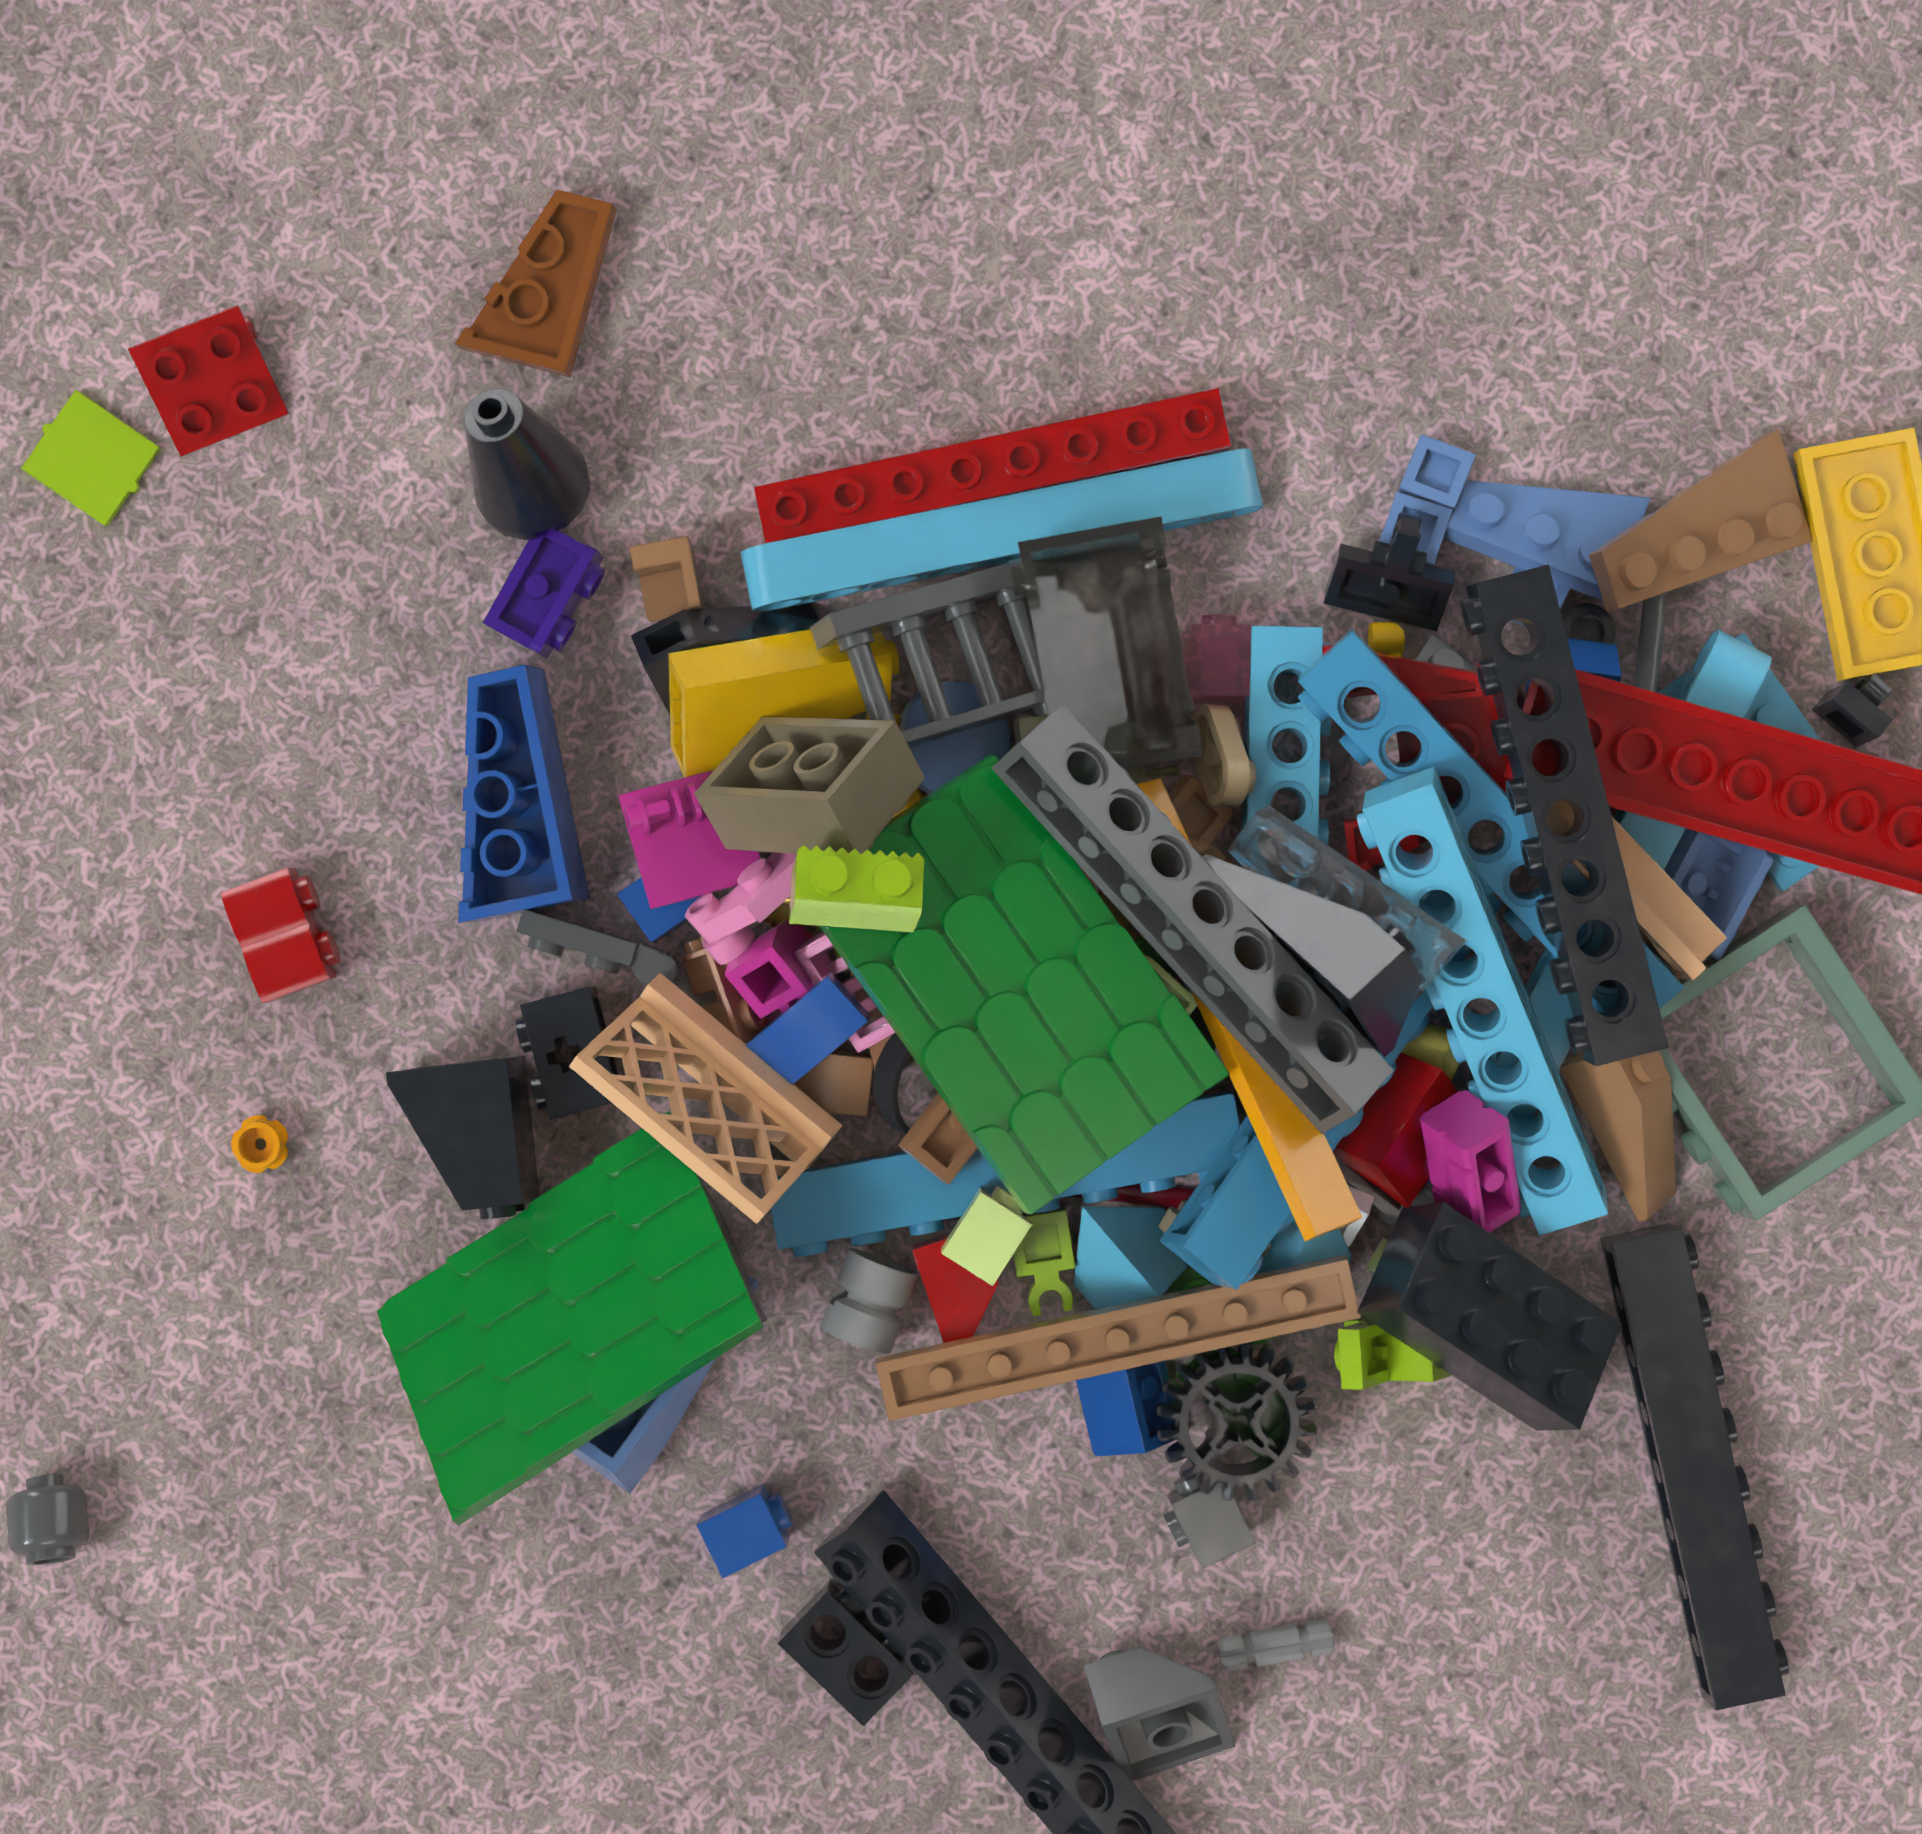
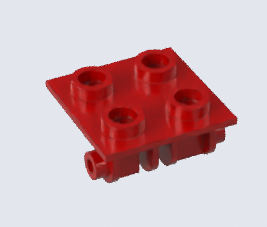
[128,305,289,457]

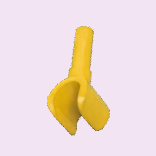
[1368,622,1405,657]

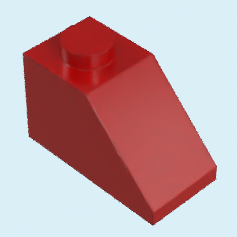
[912,1232,999,1343]

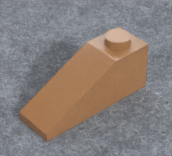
[1560,1051,1676,1222]

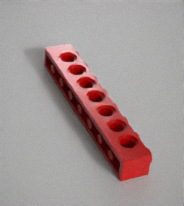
[754,388,1231,543]

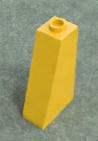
[669,629,899,778]

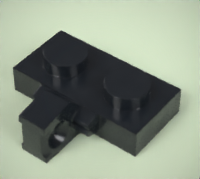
[1323,513,1455,632]

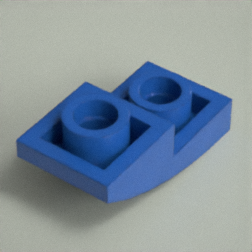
[746,971,871,1084]

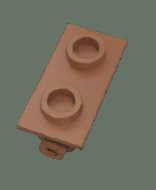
[681,936,767,1044]

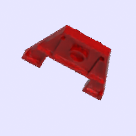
[1322,644,1510,875]

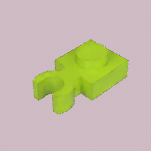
[1013,1207,1075,1317]

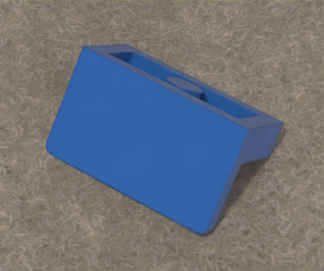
[1076,1361,1175,1456]

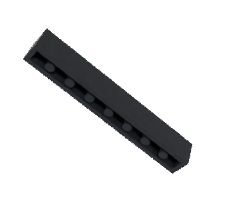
[1600,1223,1789,1711]

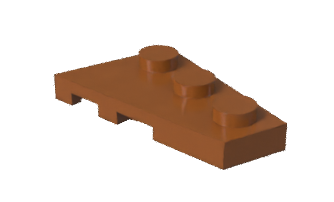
[455,190,617,378]

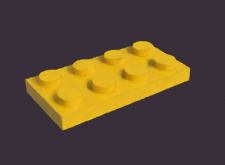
[1792,427,1922,682]

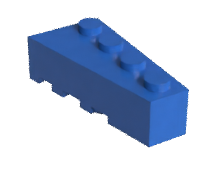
[458,665,590,923]

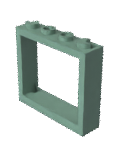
[1659,905,1922,1221]

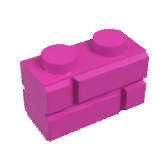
[1420,1090,1521,1233]

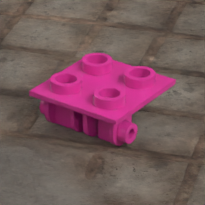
[618,770,760,910]

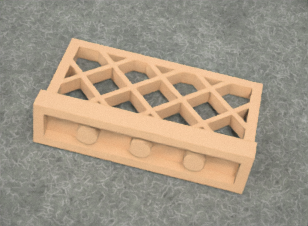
[569,973,843,1224]

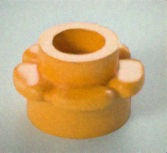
[231,1115,289,1173]

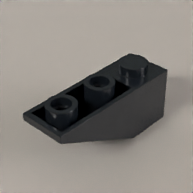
[630,603,820,715]

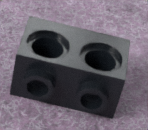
[777,1580,913,1727]

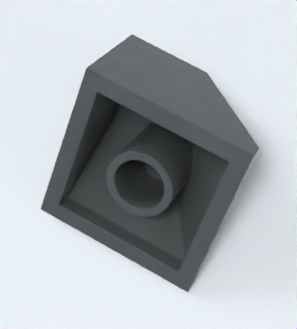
[1083,1646,1235,1781]

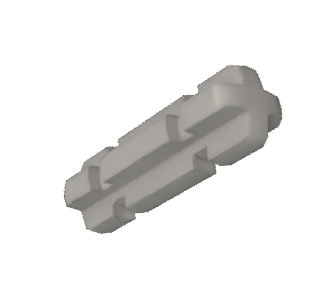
[1218,1619,1334,1672]

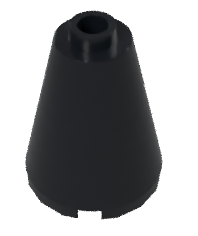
[464,389,590,540]

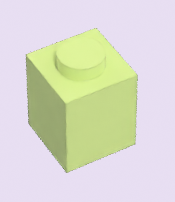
[941,1186,1032,1286]

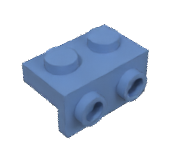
[1664,829,1774,960]

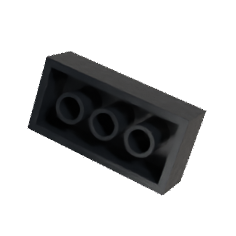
[1357,1202,1622,1431]

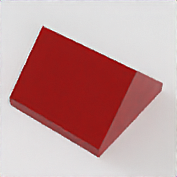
[1332,1052,1458,1207]

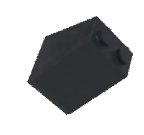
[386,1056,540,1219]

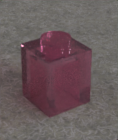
[1186,614,1251,702]

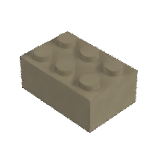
[694,717,925,854]

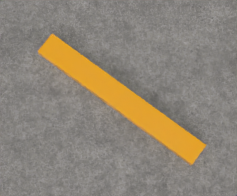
[1136,778,1363,1242]

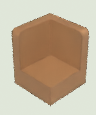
[629,536,704,622]

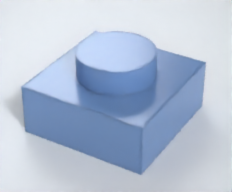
[1398,434,1476,514]
[1380,491,1453,566]

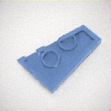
[1443,480,1651,601]

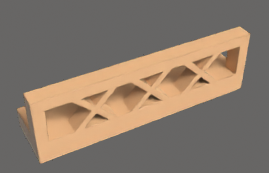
[1547,800,1727,980]

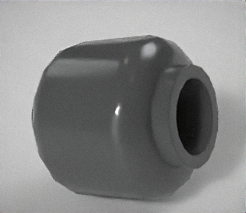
[6,1474,89,1565]

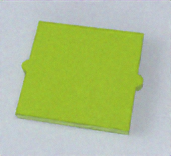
[21,390,162,527]

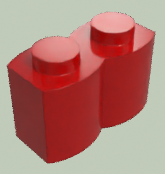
[221,868,341,1003]

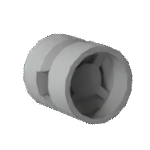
[820,1248,920,1354]

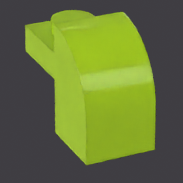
[1334,1317,1452,1390]

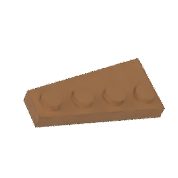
[1589,429,1813,612]

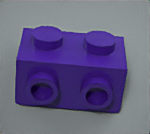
[483,528,605,659]

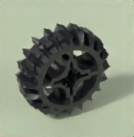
[1156,1342,1318,1501]

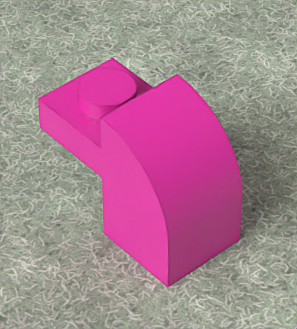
[724,921,815,1019]

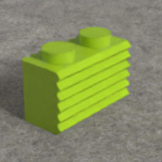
[789,845,924,932]

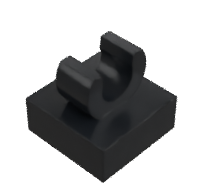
[1812,673,1893,747]

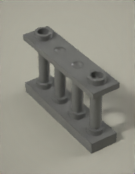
[810,554,1086,755]

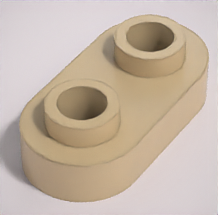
[1190,704,1256,806]

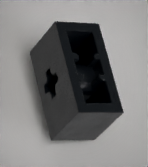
[515,986,619,1120]

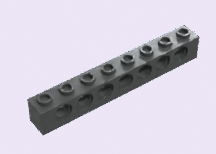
[991,703,1394,1134]

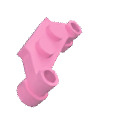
[685,852,796,965]

